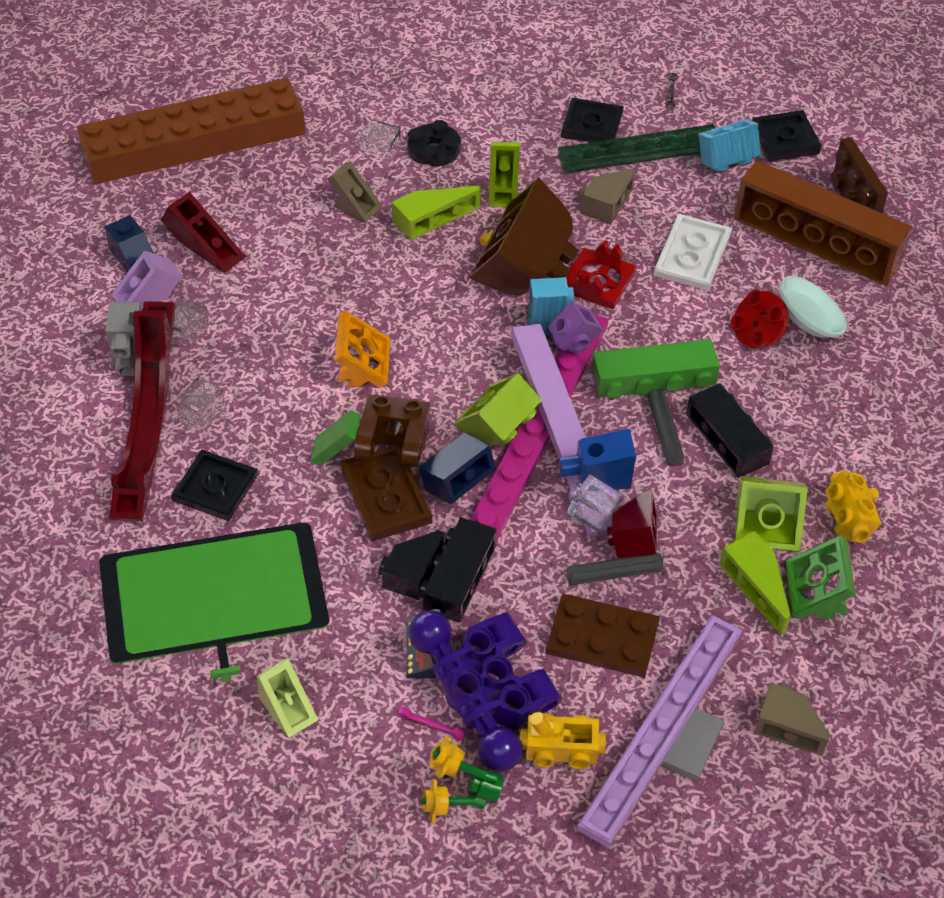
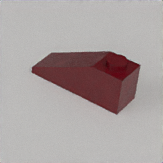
[161,192,246,273]

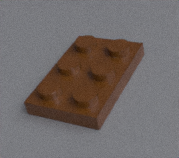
[831,137,888,213]
[340,444,432,542]
[546,593,660,678]

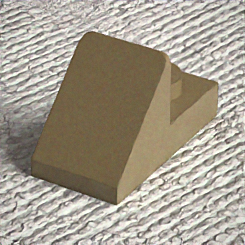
[327,161,382,223]

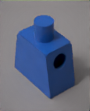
[559,429,636,491]

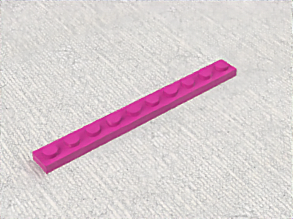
[470,314,609,542]

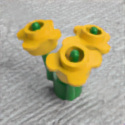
[421,736,503,823]

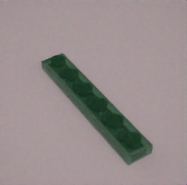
[558,124,715,174]

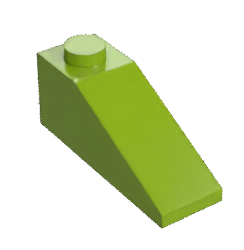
[489,142,520,207]
[392,186,481,241]
[719,531,791,636]

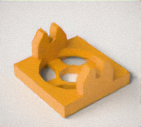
[335,310,390,387]

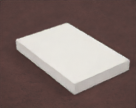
[653,214,732,291]

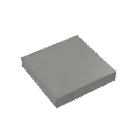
[653,693,725,782]

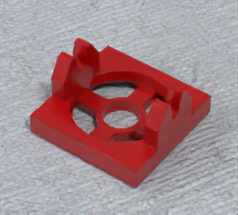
[566,240,637,310]

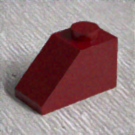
[607,490,658,558]

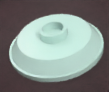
[779,276,847,338]

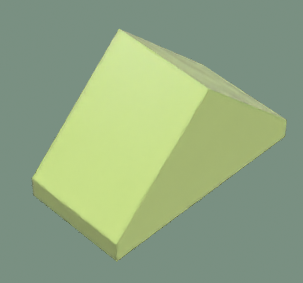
[256,658,318,738]

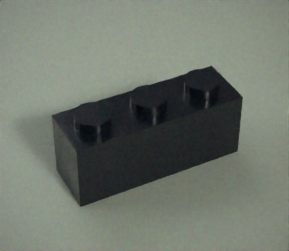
[686,383,774,479]
[419,517,497,623]

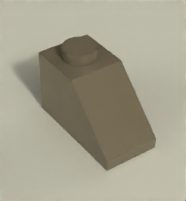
[579,169,635,224]
[755,683,830,756]

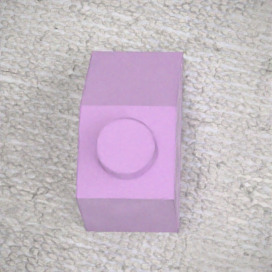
[112,251,182,307]

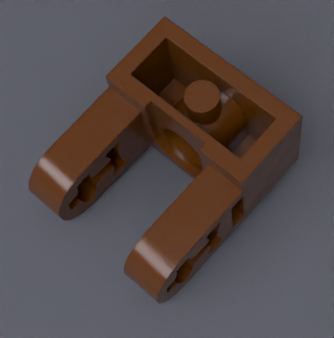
[354,395,430,468]

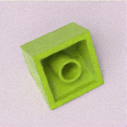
[453,373,542,446]
[735,476,808,552]

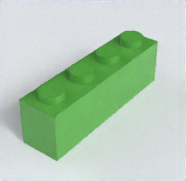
[591,339,720,398]

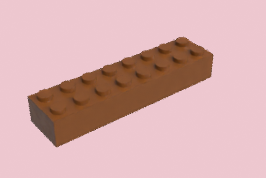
[77,77,305,185]

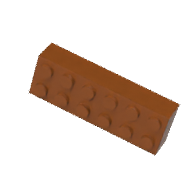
[734,160,913,286]

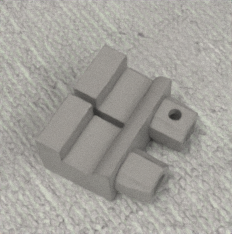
[105,302,142,376]

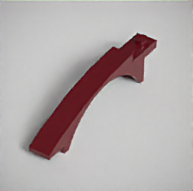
[109,301,176,522]

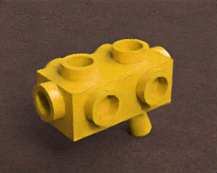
[825,470,882,544]
[520,712,606,770]

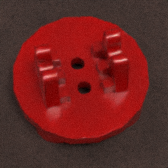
[730,289,789,349]

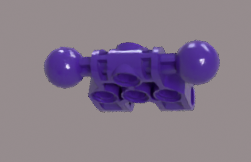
[408,610,562,772]

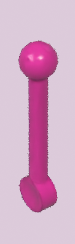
[396,707,466,741]

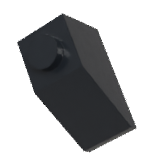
[379,531,444,600]

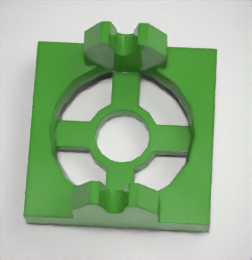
[785,535,856,619]

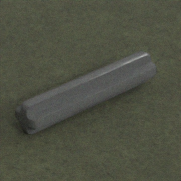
[648,388,684,466]
[567,552,664,585]

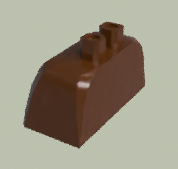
[468,177,579,295]

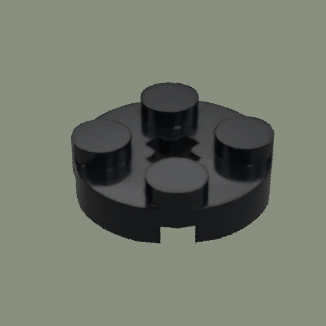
[407,120,461,167]

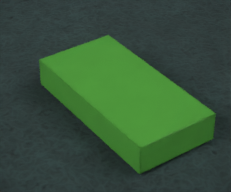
[310,410,360,465]

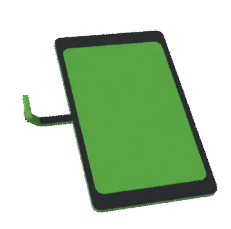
[99,522,329,682]

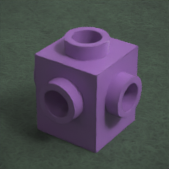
[548,301,603,354]

